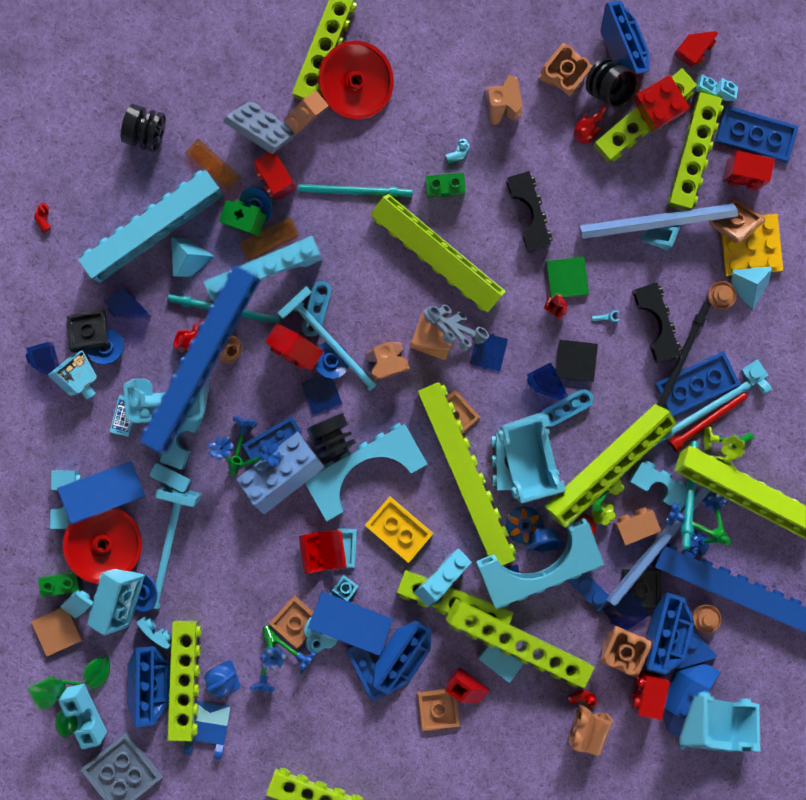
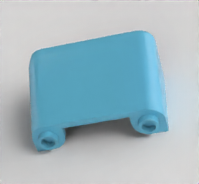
[124,377,210,423]
[498,413,566,503]
[680,692,760,752]

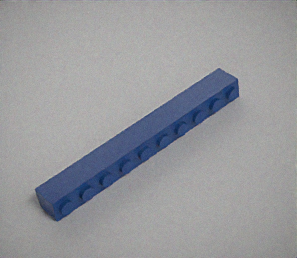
[140,265,261,454]
[652,543,806,633]

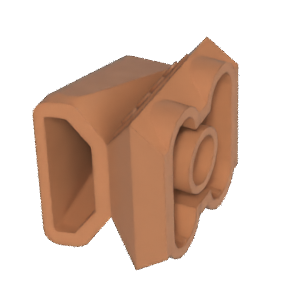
[538,43,592,96]
[485,75,523,125]
[410,310,453,361]
[366,342,410,381]
[600,626,651,677]
[568,705,613,756]

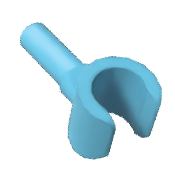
[592,310,620,322]

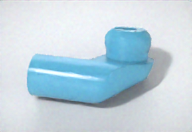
[446,139,470,164]

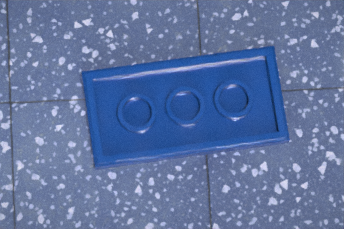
[715,105,799,163]
[654,351,740,417]
[57,461,146,525]
[307,591,393,656]

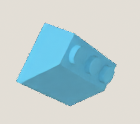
[87,569,145,635]

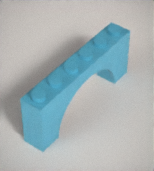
[204,236,322,302]
[305,422,427,521]
[476,518,604,609]

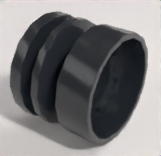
[585,58,638,108]
[120,104,166,152]
[307,413,356,459]

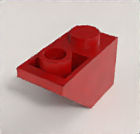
[674,31,718,68]
[445,667,490,704]

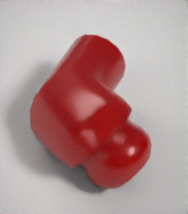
[34,203,51,233]
[567,689,597,707]

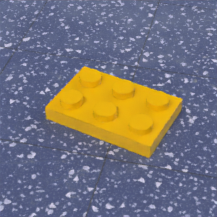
[365,496,434,563]

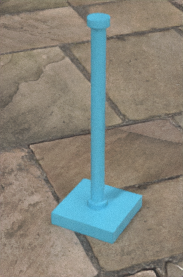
[278,286,378,391]
[153,485,202,609]

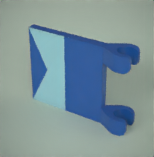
[183,701,231,759]

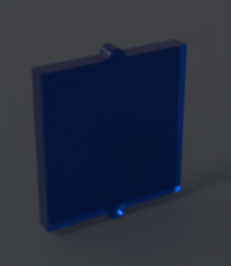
[470,333,508,371]
[301,376,342,414]
[603,591,649,631]

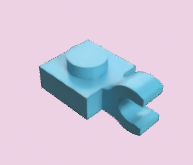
[741,359,772,394]

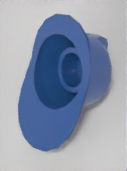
[525,527,564,552]
[203,660,241,698]

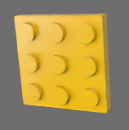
[721,214,783,276]

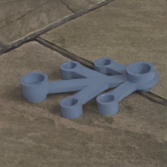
[423,304,489,351]

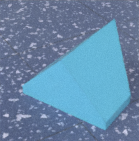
[640,225,680,251]
[171,238,214,277]
[731,266,772,310]

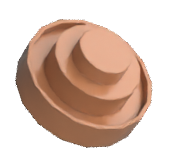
[707,281,737,310]
[219,335,242,363]
[692,604,721,633]

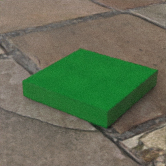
[546,256,589,298]

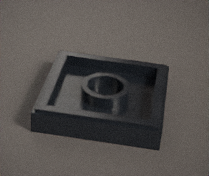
[67,309,109,353]
[555,339,598,382]
[622,569,661,609]

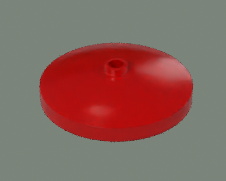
[318,41,394,120]
[62,508,142,584]

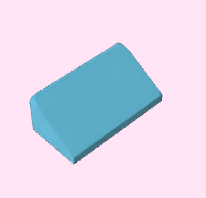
[150,463,192,492]

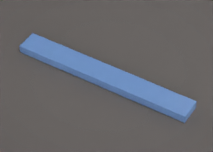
[580,203,738,239]
[606,485,710,606]

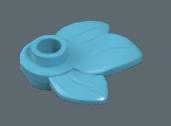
[304,617,338,653]

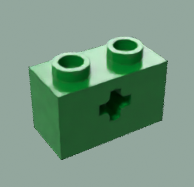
[425,173,466,199]
[218,200,267,237]
[38,571,84,597]

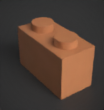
[283,91,328,134]
[614,507,661,545]

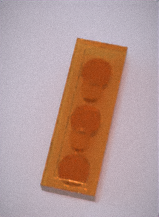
[185,139,241,191]
[239,217,300,261]

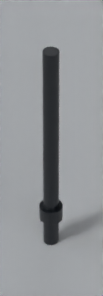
[657,302,711,407]

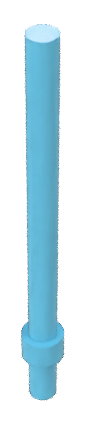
[653,381,751,447]

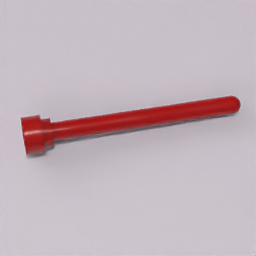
[668,393,747,453]

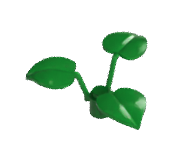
[27,655,110,738]

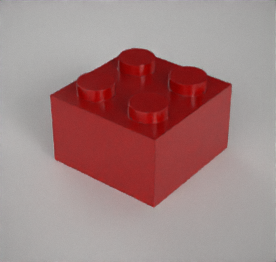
[633,74,690,132]
[723,151,775,191]
[253,152,296,201]
[265,323,324,371]
[630,670,670,720]

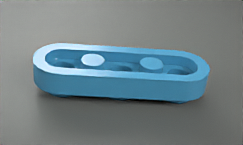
[302,281,332,337]
[541,389,593,427]

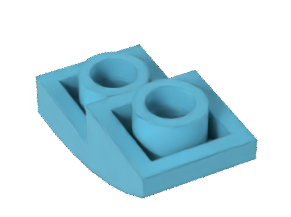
[696,74,738,101]
[329,575,359,601]
[60,591,93,618]
[136,616,172,649]

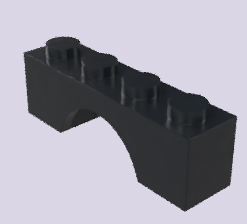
[506,171,553,253]
[632,282,682,363]

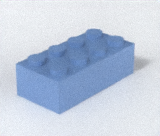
[237,432,325,514]

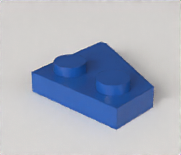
[675,630,717,669]

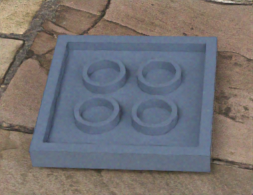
[223,101,296,154]
[80,731,163,800]

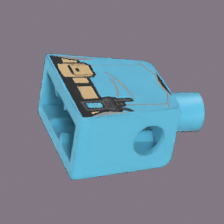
[48,351,97,400]

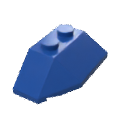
[600,0,650,75]
[645,593,694,674]
[373,621,432,695]
[127,646,170,727]
[663,662,721,737]

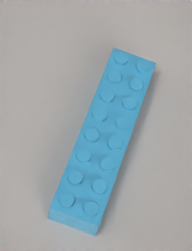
[78,170,224,283]

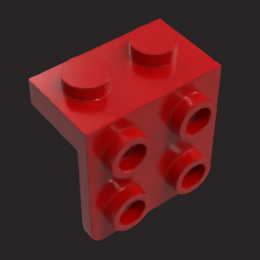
[299,530,347,574]

